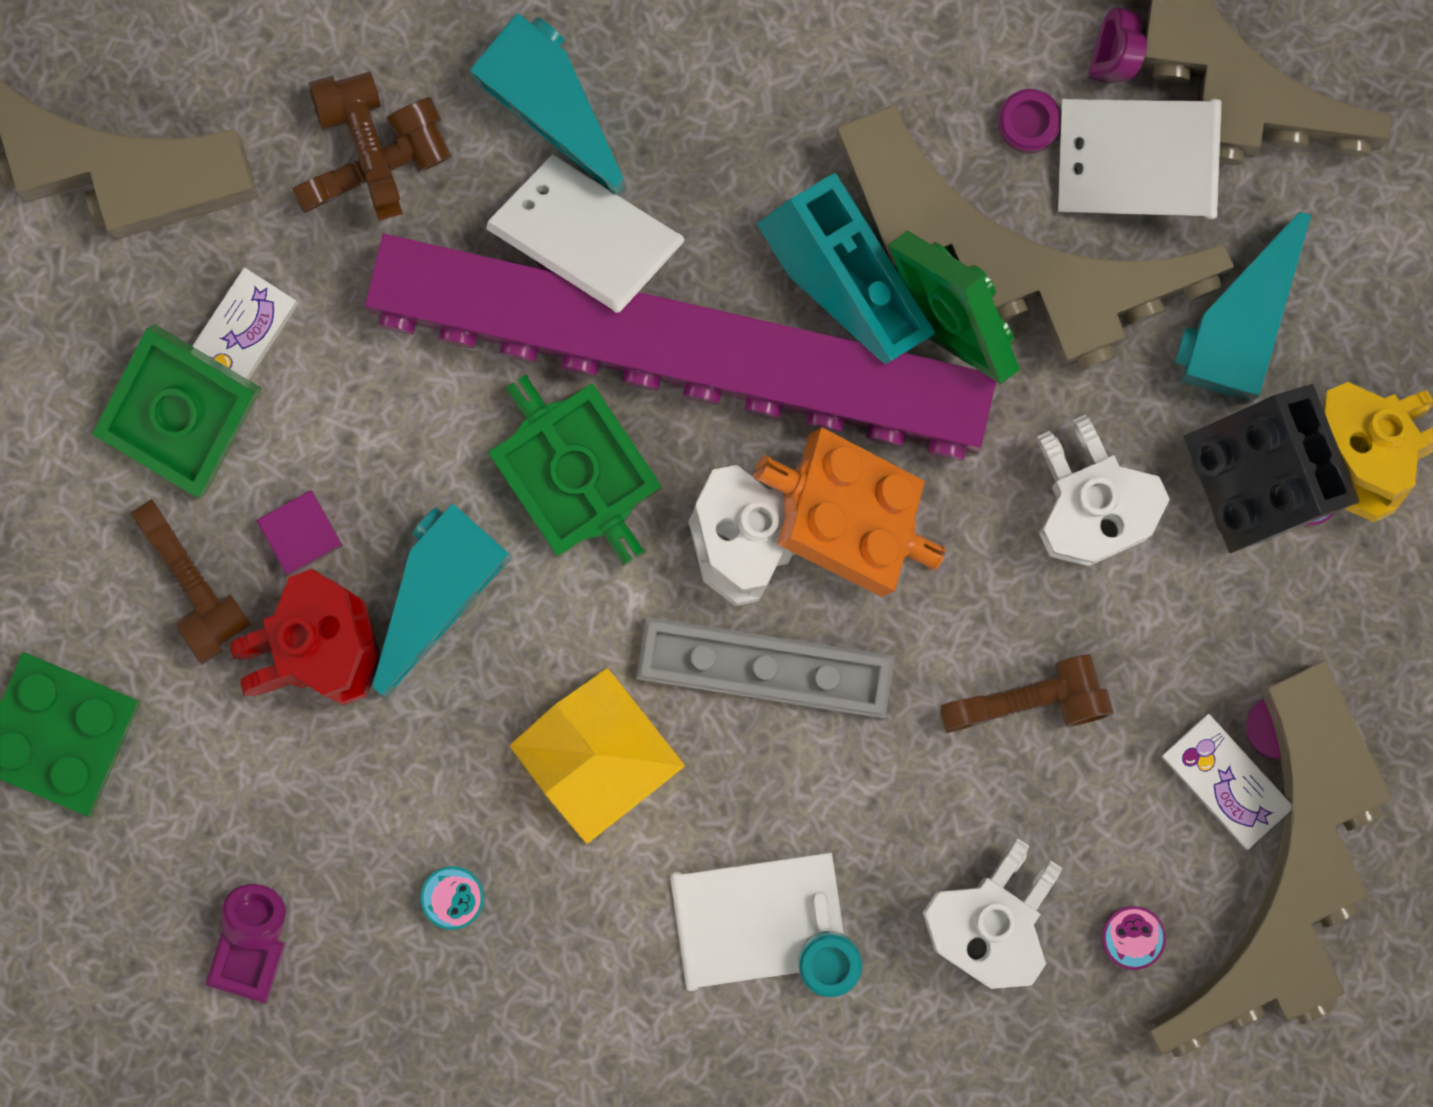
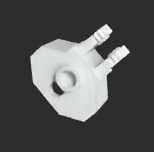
[1037,414,1170,567]
[689,465,796,606]
[922,838,1063,989]

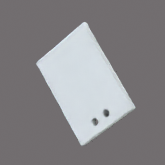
[1058,99,1222,219]
[486,154,685,313]
[670,853,844,991]

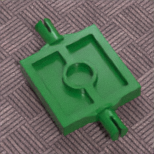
[488,375,663,566]

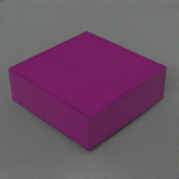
[256,490,343,576]
[205,931,286,1004]

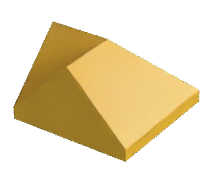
[509,668,685,844]

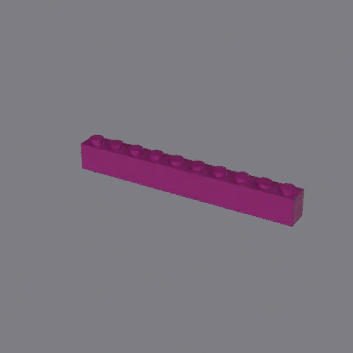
[365,233,996,461]

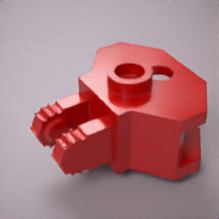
[230,569,381,705]

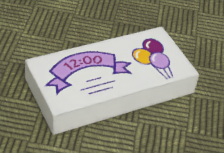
[193,267,299,380]
[1160,714,1292,850]

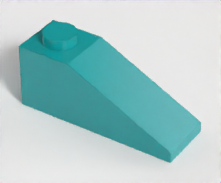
[470,12,625,196]
[756,172,935,365]
[1174,212,1312,402]
[372,503,512,698]

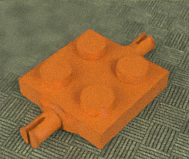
[753,427,946,597]

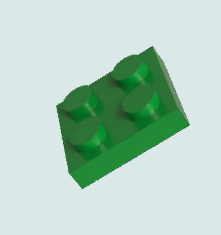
[888,230,1020,384]
[92,324,262,498]
[0,652,141,817]

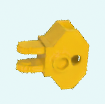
[1322,382,1433,522]

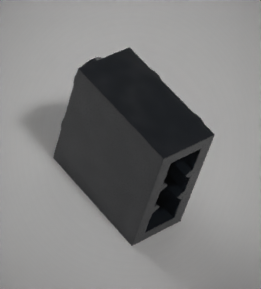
[1183,384,1360,554]

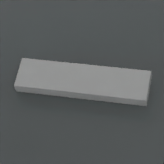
[636,617,895,719]

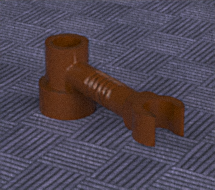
[308,71,403,221]
[292,97,452,213]
[131,499,251,665]
[940,654,1114,733]

